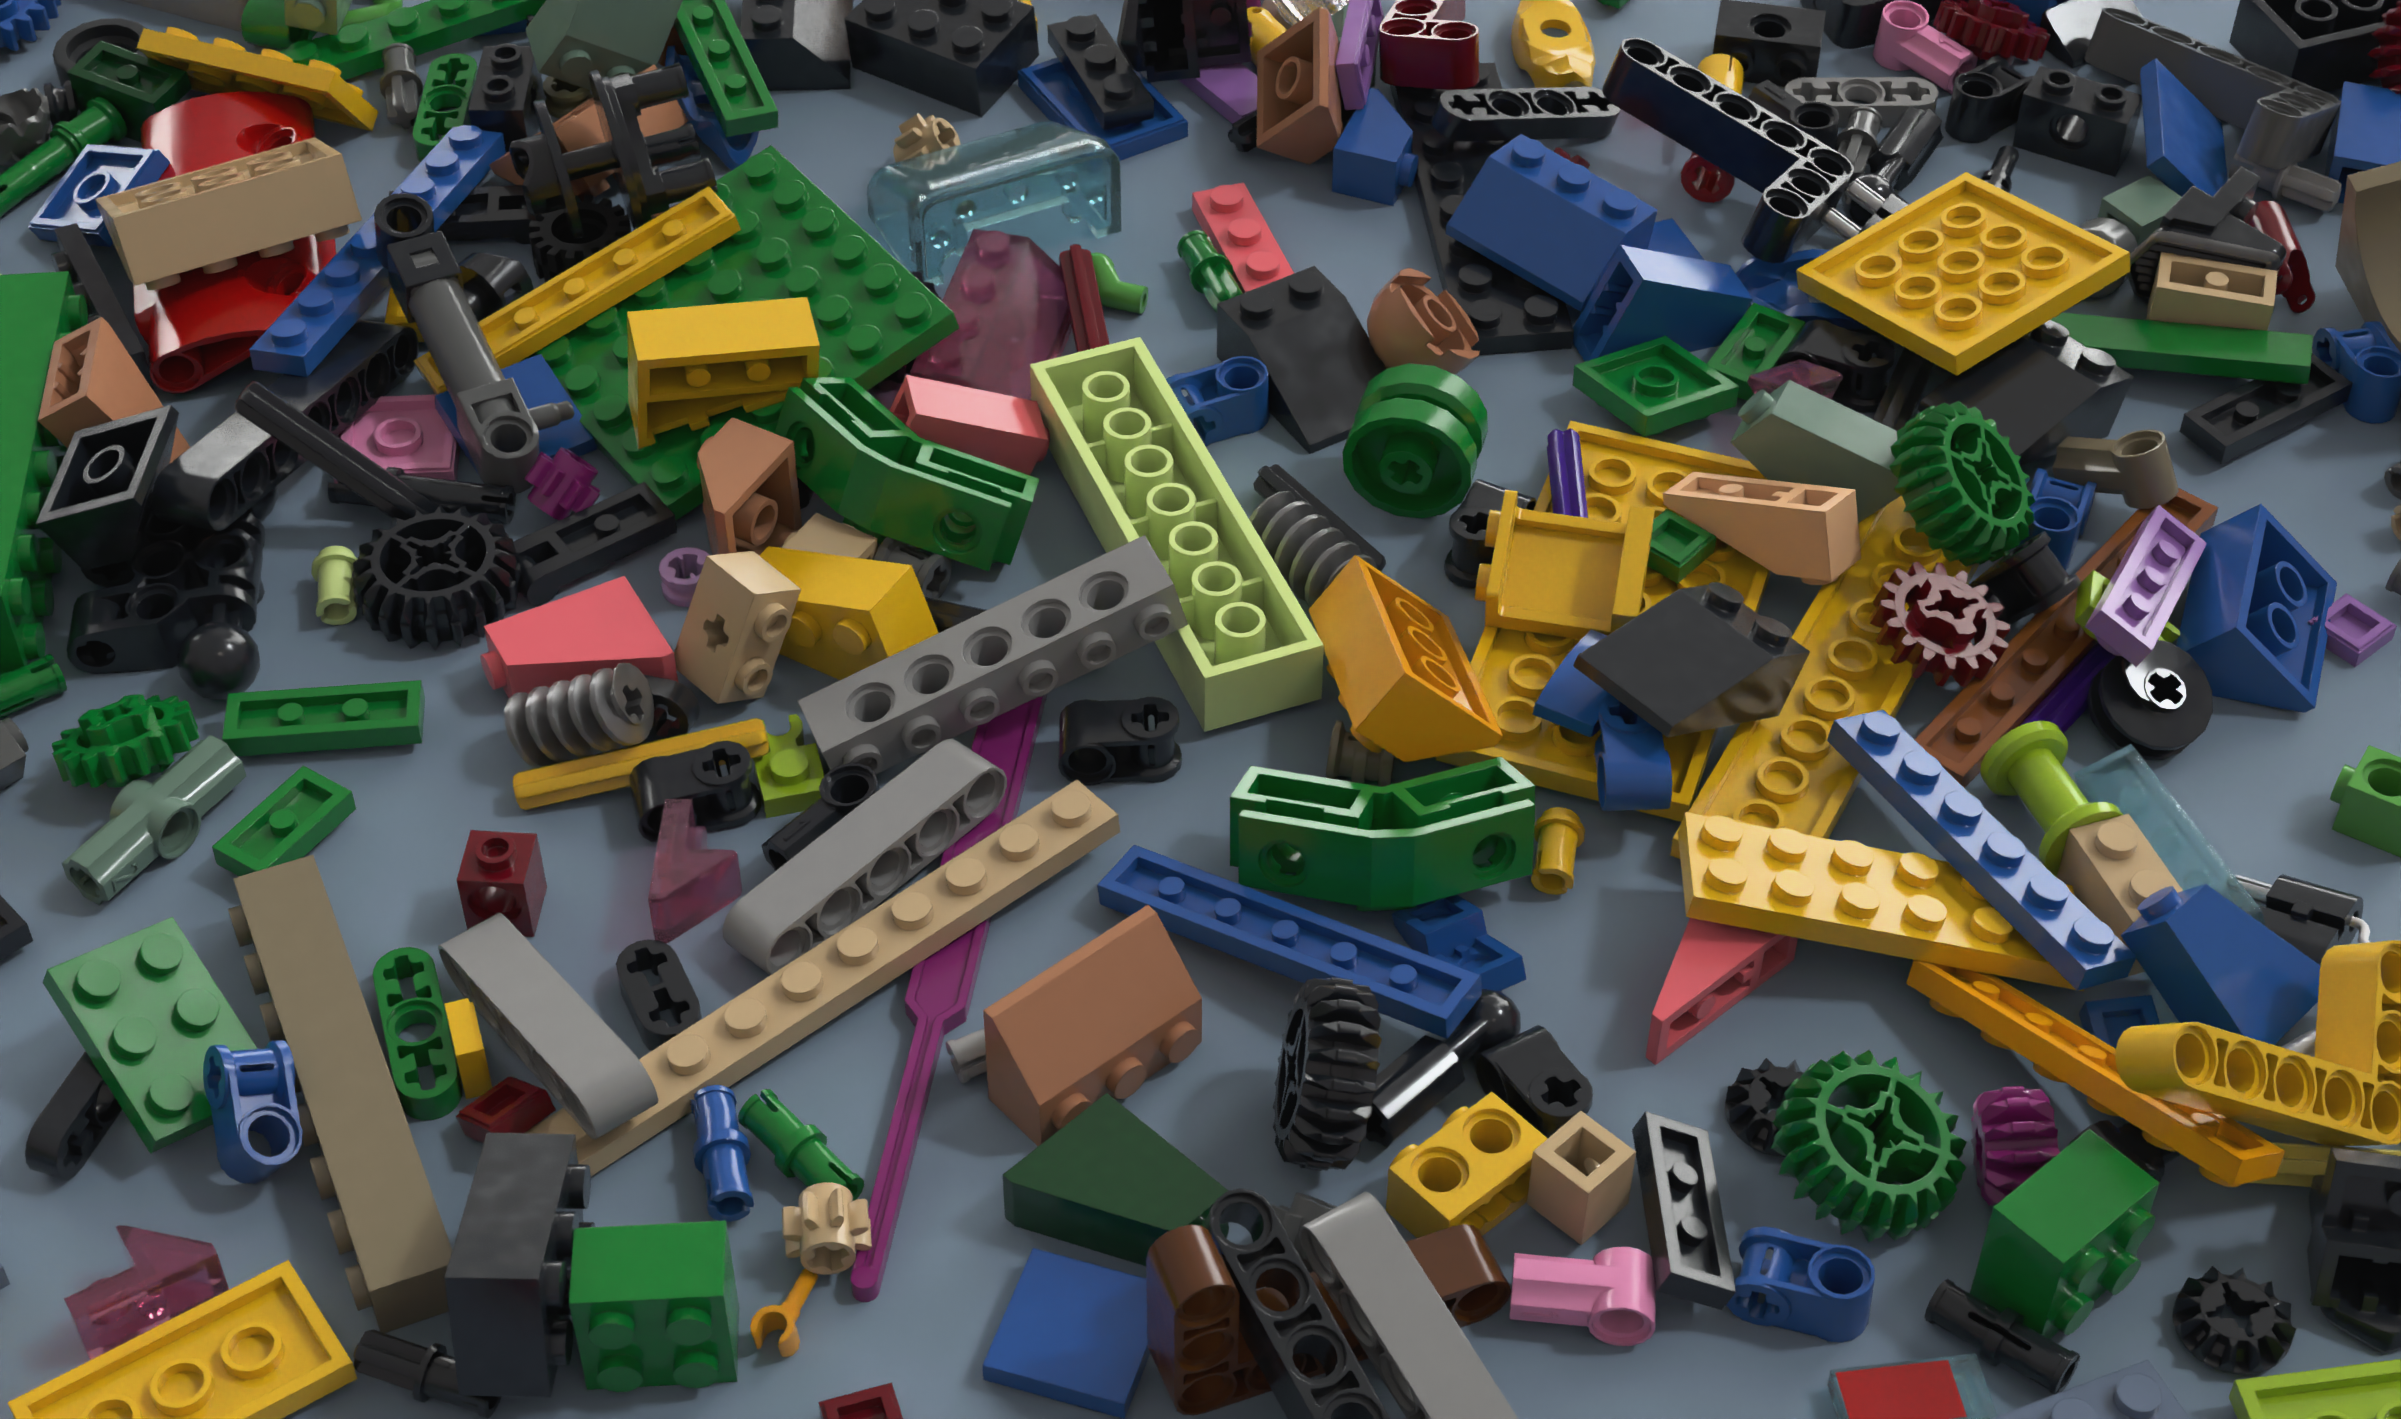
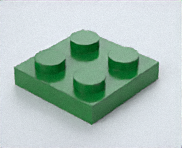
[1572,336,1739,437]

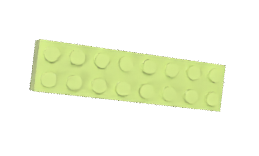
[1030,337,1324,732]

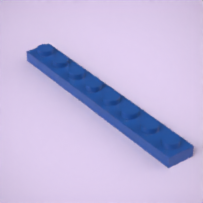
[249,125,506,377]

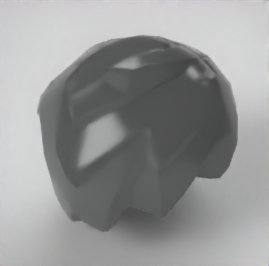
[0,88,51,167]

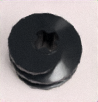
[2087,640,2213,760]

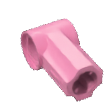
[1873,0,1978,94]
[1509,1247,1656,1346]

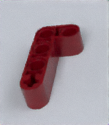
[1379,0,1479,90]

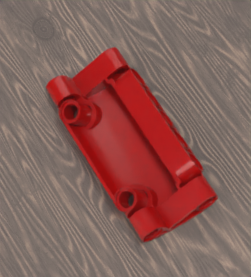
[133,91,336,393]

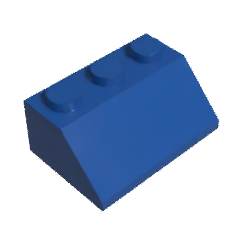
[1445,134,1658,312]
[2176,504,2337,713]

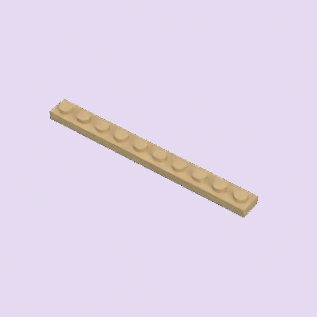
[525,780,1120,1177]

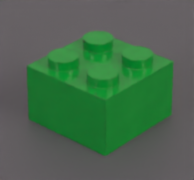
[1970,1129,2160,1339]
[569,1220,739,1392]

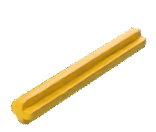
[513,718,769,810]

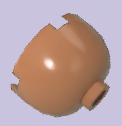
[1367,268,1480,375]

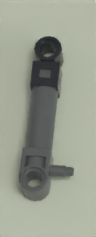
[374,193,574,494]

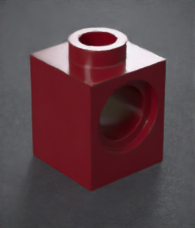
[456,830,547,937]

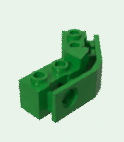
[774,377,1039,572]
[1230,757,1535,911]

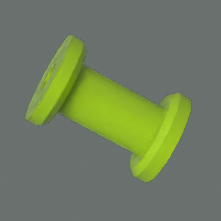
[1980,721,2123,877]

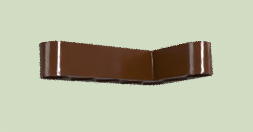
[1146,1224,1511,1416]

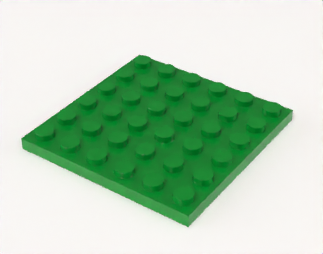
[520,145,959,520]

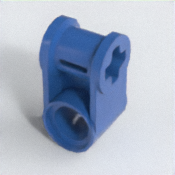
[2312,321,2401,423]
[1166,356,1270,446]
[2016,468,2097,571]
[1594,694,1672,811]
[203,1040,303,1184]
[1726,1226,1875,1343]

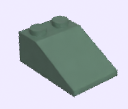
[525,0,683,91]

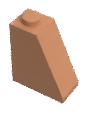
[38,317,190,463]

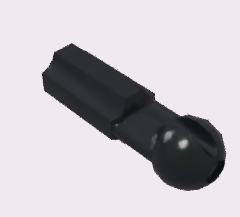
[1841,107,1944,226]
[1366,989,1521,1148]

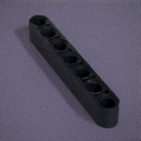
[152,319,419,531]

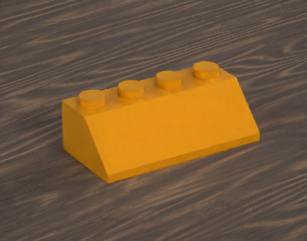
[1308,555,1503,762]

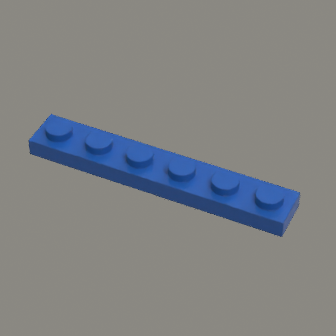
[1827,710,2137,991]
[1097,845,1482,1039]

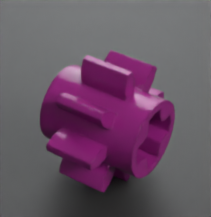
[524,447,601,520]

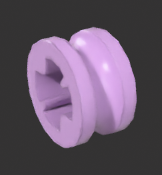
[659,547,709,607]

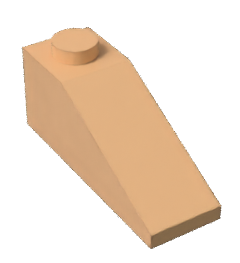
[1663,472,1861,585]

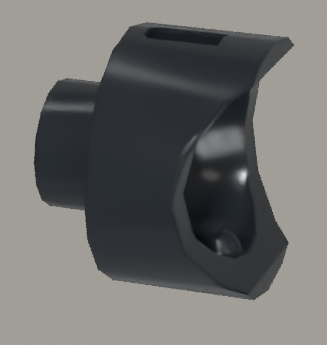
[458,253,534,322]

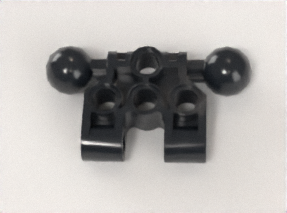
[66,486,278,701]

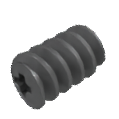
[1249,490,1377,607]
[504,663,654,768]

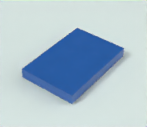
[1017,57,1188,169]
[2140,58,2228,197]

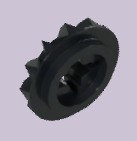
[1725,1058,1803,1157]
[2172,1266,2296,1374]

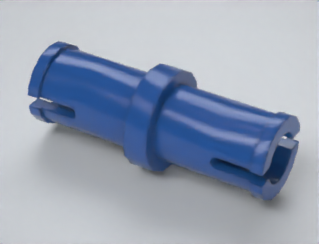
[690,1085,754,1222]

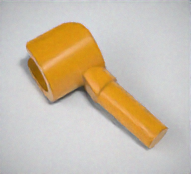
[750,1268,818,1357]

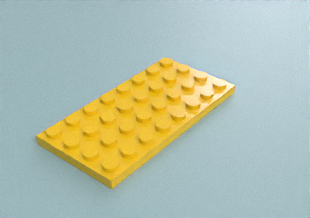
[1436,421,1771,822]

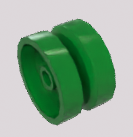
[1342,363,1488,519]

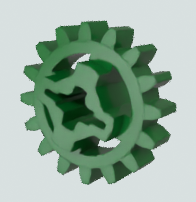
[51,694,199,788]

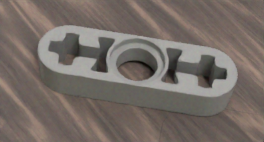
[1784,77,1938,128]

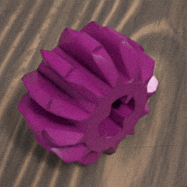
[1971,1086,2060,1206]

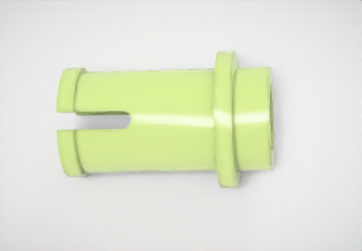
[312,546,358,625]

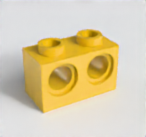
[1386,1092,1548,1238]

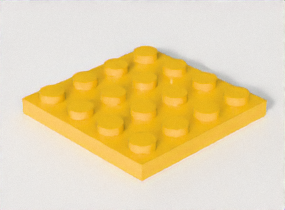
[1796,172,2130,376]

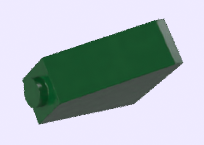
[1002,1093,1229,1266]

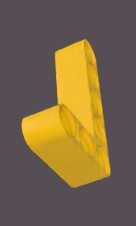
[2115,940,2401,1147]

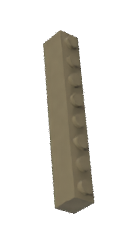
[228,855,452,1333]

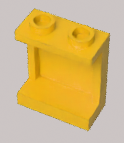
[1475,490,1655,640]

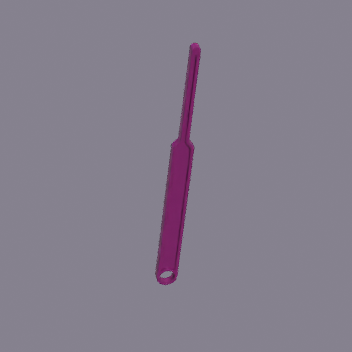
[851,693,1048,1302]

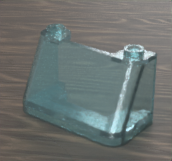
[867,121,1121,286]

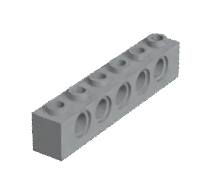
[798,535,1188,775]

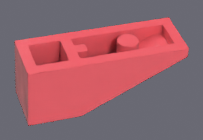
[1645,918,1798,1065]

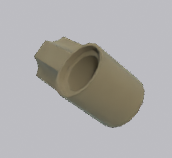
[2052,429,2179,509]

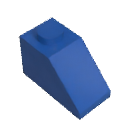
[1332,87,1419,206]

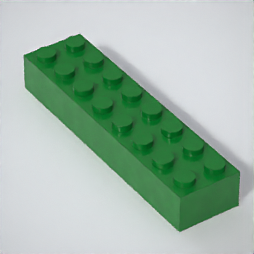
[0,271,88,675]

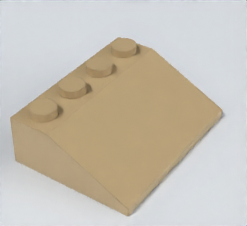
[95,137,362,290]

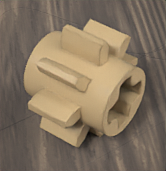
[893,113,961,183]
[782,1182,872,1275]

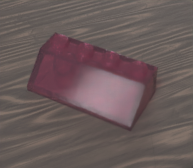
[910,229,1072,400]

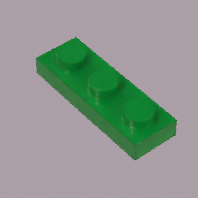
[222,680,425,756]

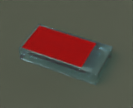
[1827,1353,1998,1419]

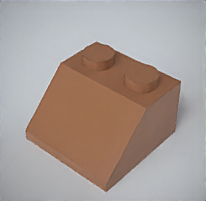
[1257,7,1344,165]
[697,417,802,555]

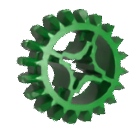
[1889,401,2035,567]
[1771,1050,1967,1242]

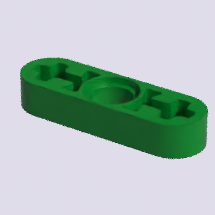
[413,53,478,162]
[373,947,462,1120]

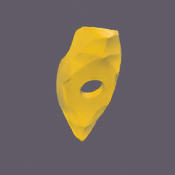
[1511,0,1596,88]

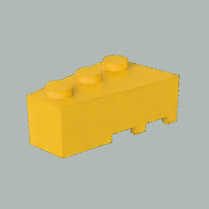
[627,297,820,449]
[759,546,939,680]

